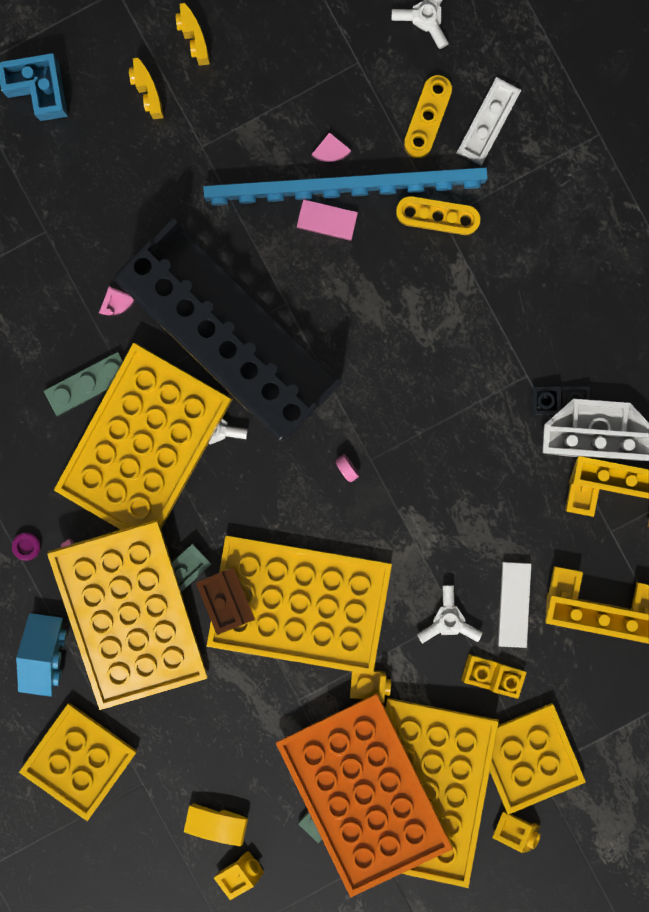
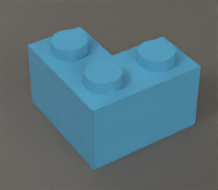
[0,53,68,121]
[16,613,67,697]

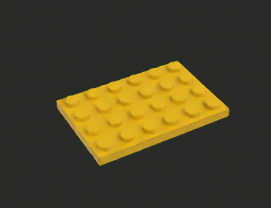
[54,343,233,530]
[47,519,208,710]
[207,535,392,675]
[385,698,499,888]

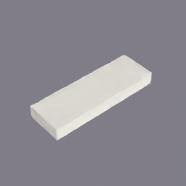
[457,77,521,166]
[498,562,531,648]

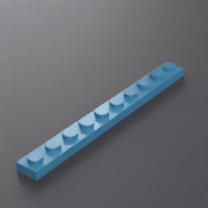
[203,168,487,206]

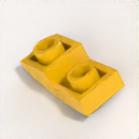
[175,3,210,66]
[129,58,164,119]
[461,654,527,699]
[184,803,248,846]

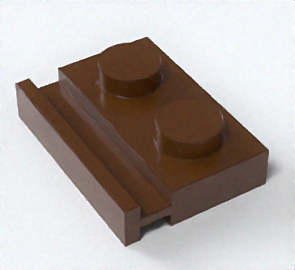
[196,567,256,635]

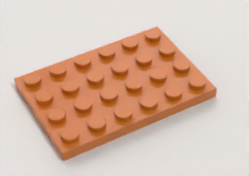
[276,693,453,898]

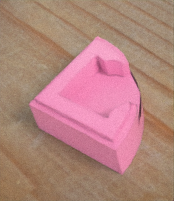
[312,133,351,162]
[99,287,135,315]

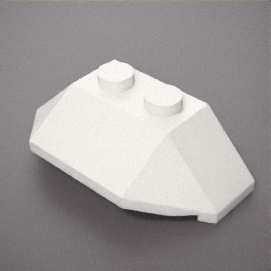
[542,399,649,461]

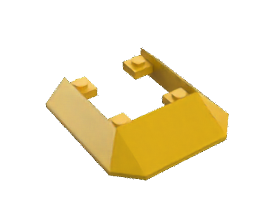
[545,456,649,643]

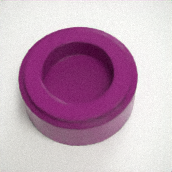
[12,532,41,561]

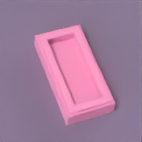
[297,200,358,241]

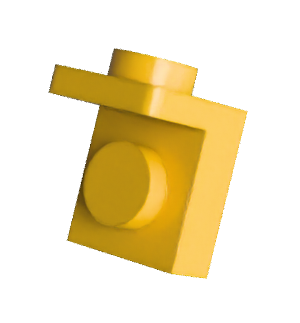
[350,670,391,703]
[492,812,541,853]
[214,851,264,900]

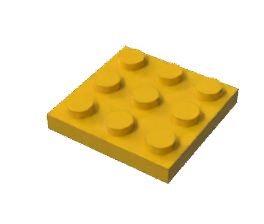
[19,702,137,821]
[490,703,586,815]

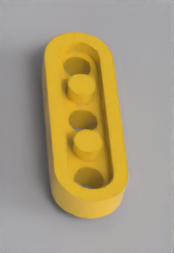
[404,75,452,158]
[396,197,480,235]

